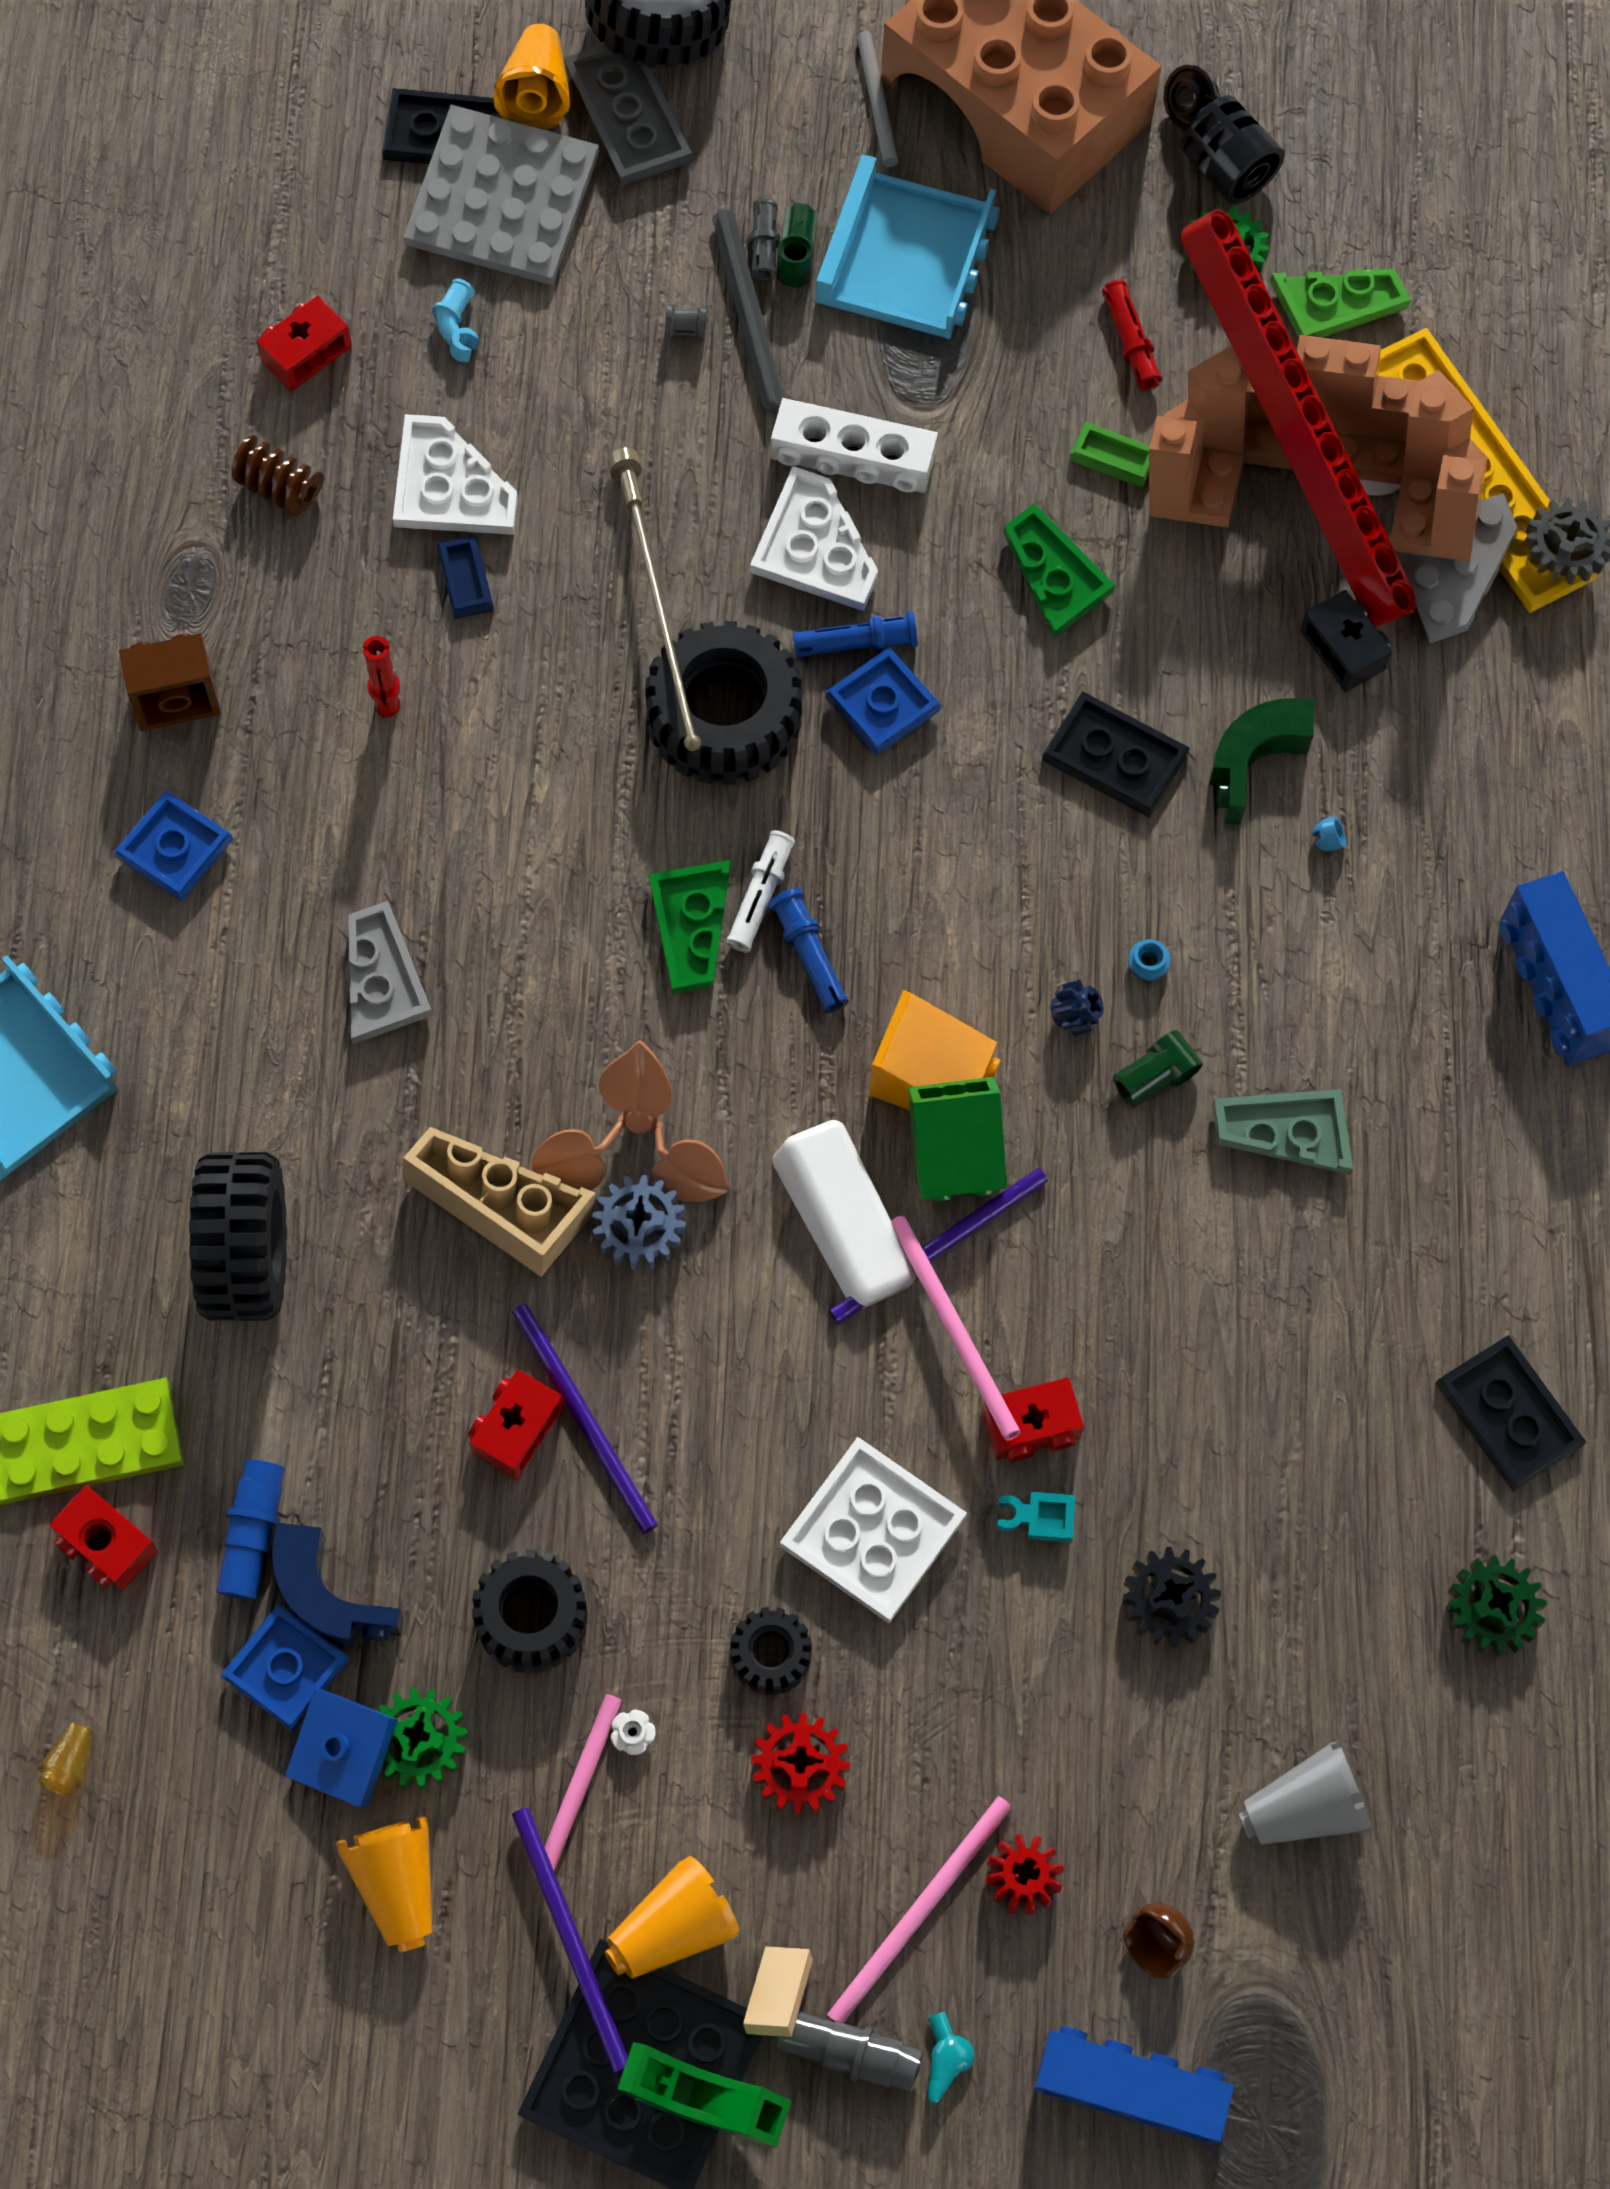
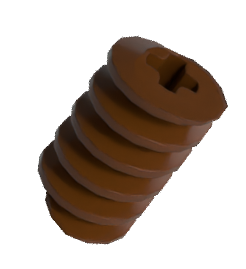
[232,435,324,515]

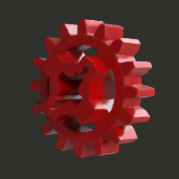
[751,1712,850,1816]

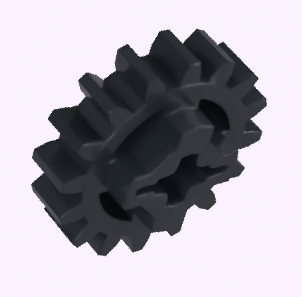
[1122,1547,1221,1648]

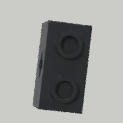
[1300,589,1392,692]

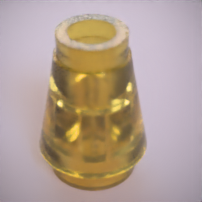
[38,1722,94,1795]

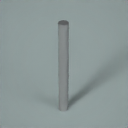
[857,31,898,167]

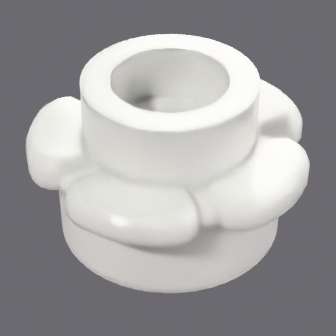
[610,1710,655,1755]

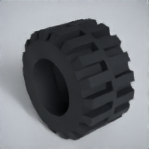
[472,1550,588,1673]

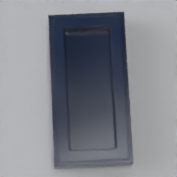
[437,535,494,619]

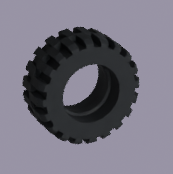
[585,0,732,68]
[645,620,803,785]
[189,1152,287,1321]

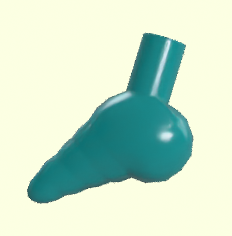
[928,2012,975,2104]

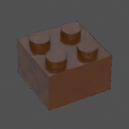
[119,633,221,731]

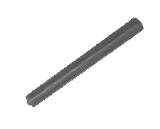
[712,208,785,413]

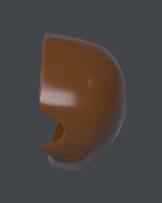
[1123,1902,1195,1979]

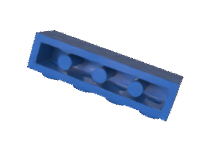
[1033,2026,1234,2146]

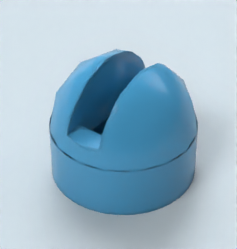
[1312,816,1346,852]

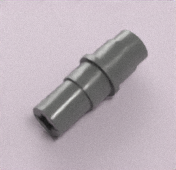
[776,2011,923,2093]

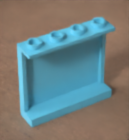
[816,154,1000,339]
[0,955,118,1181]

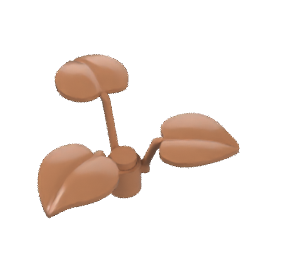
[532,1040,730,1202]

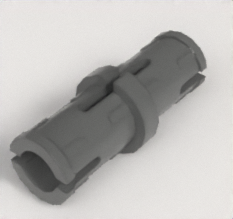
[749,199,780,281]

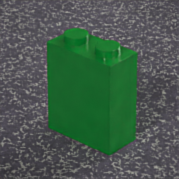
[908,1077,1007,1201]

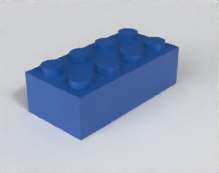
[1499,871,1610,1066]

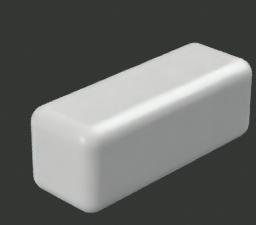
[772,1120,916,1309]

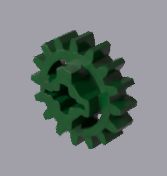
[1446,1555,1547,1656]

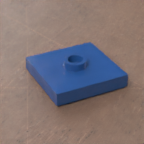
[825,647,941,756]
[114,790,233,902]
[220,1604,350,1732]
[285,1688,398,1808]

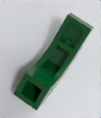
[1209,698,1314,825]

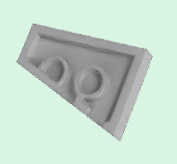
[348,901,433,1045]

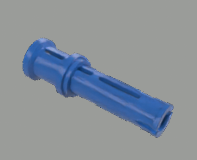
[793,611,918,658]
[768,888,849,1013]

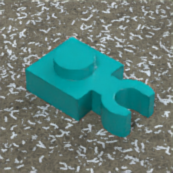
[996,1492,1075,1543]

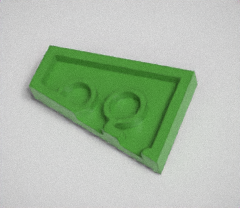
[1270,269,1411,338]

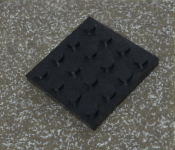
[517,1939,763,2189]

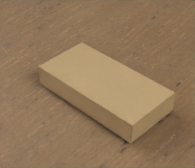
[743,1946,813,2037]

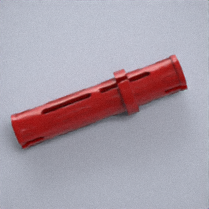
[1102,279,1162,391]
[363,636,400,717]

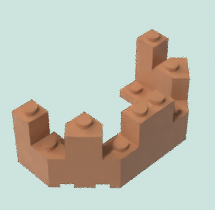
[1149,335,1487,562]

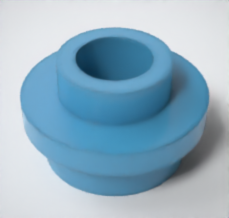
[1128,939,1170,981]

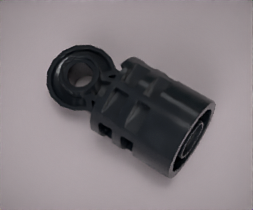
[1163,64,1285,205]

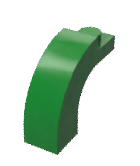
[618,2042,792,2148]

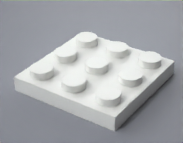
[780,1437,967,1624]

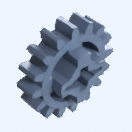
[592,1175,686,1271]

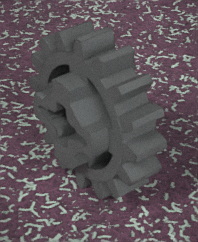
[1524,498,1610,584]

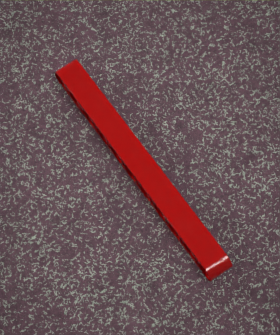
[1181,209,1417,627]

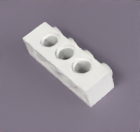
[771,398,938,493]

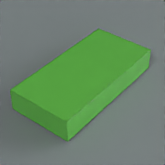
[1070,422,1150,488]

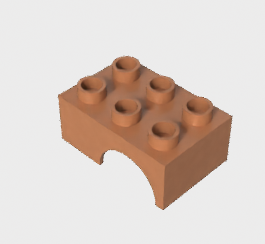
[881,0,1162,215]

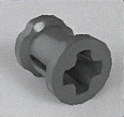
[665,304,707,341]

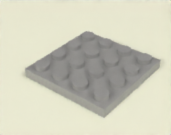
[403,105,599,286]

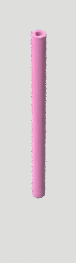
[891,1216,1021,1440]
[826,1796,1012,2023]

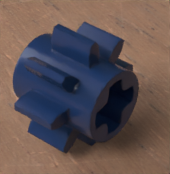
[1050,980,1104,1036]

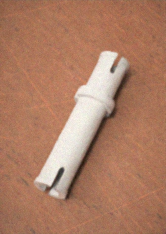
[726,830,795,953]

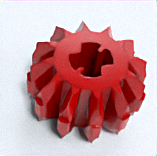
[985,1834,1064,1916]

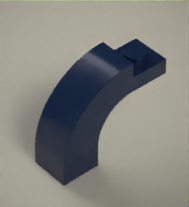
[272,1523,404,1649]

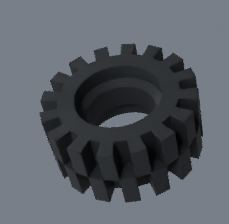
[730,1607,812,1695]

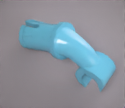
[432,279,479,362]

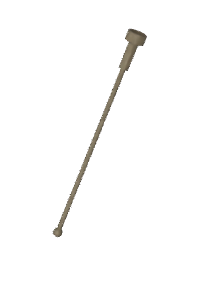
[608,448,701,751]

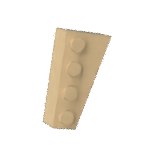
[403,1127,596,1277]

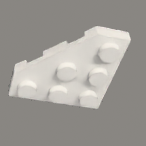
[393,414,518,535]
[750,466,878,611]

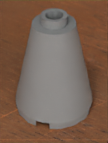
[1239,1740,1373,1845]

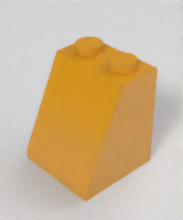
[869,990,1001,1111]

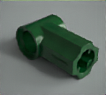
[777,203,819,287]
[1113,1030,1203,1108]

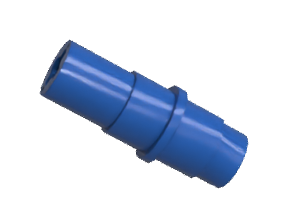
[216,1459,285,1601]

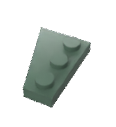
[1212,1089,1353,1175]

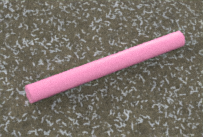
[545,1694,622,1871]

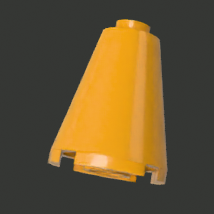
[493,24,570,130]
[336,1816,433,1953]
[604,1856,740,1979]

